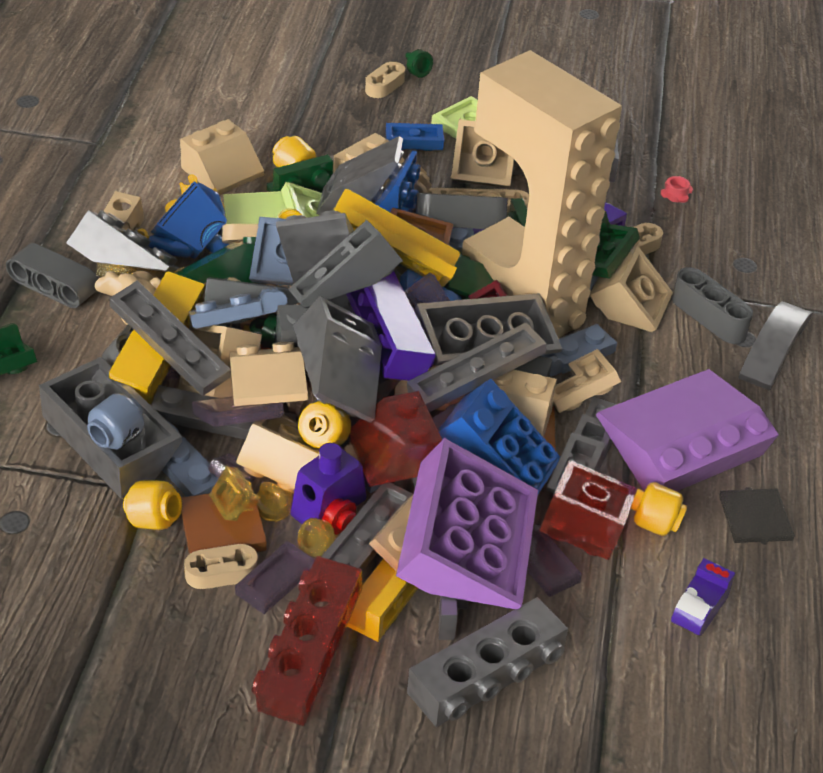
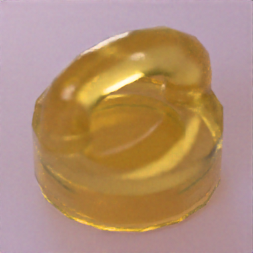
[255,482,292,521]
[297,518,335,557]

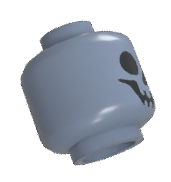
[87,394,144,449]

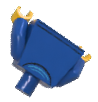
[137,174,229,259]

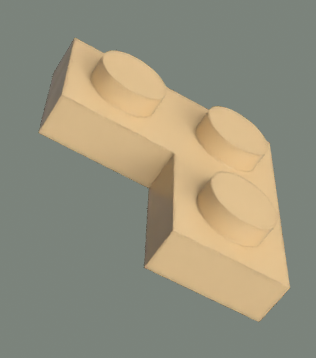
[553,349,621,413]

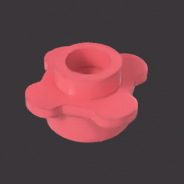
[660,176,693,203]

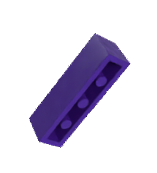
[346,271,436,381]

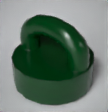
[405,49,433,78]
[249,313,277,349]

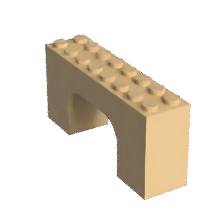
[462,50,622,339]

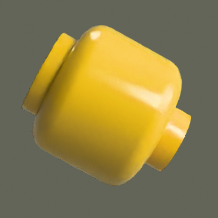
[273,136,316,168]
[298,401,351,449]
[123,480,182,530]
[629,482,687,536]

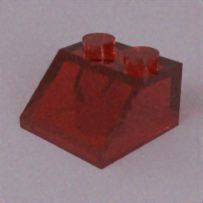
[348,391,442,486]
[539,460,637,560]

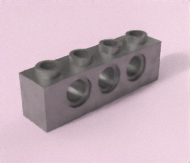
[407,597,568,727]

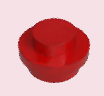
[322,498,357,535]

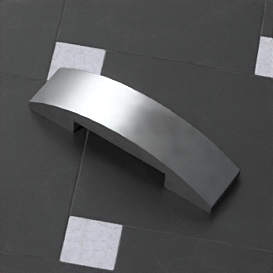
[738,301,813,391]

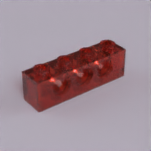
[252,556,362,726]

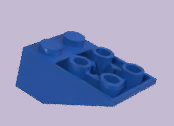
[374,151,421,213]
[434,379,560,494]

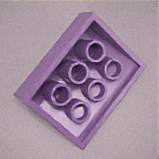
[596,369,779,491]
[396,438,538,610]

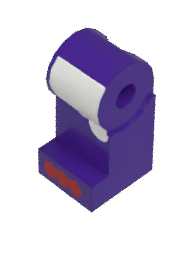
[671,558,735,636]

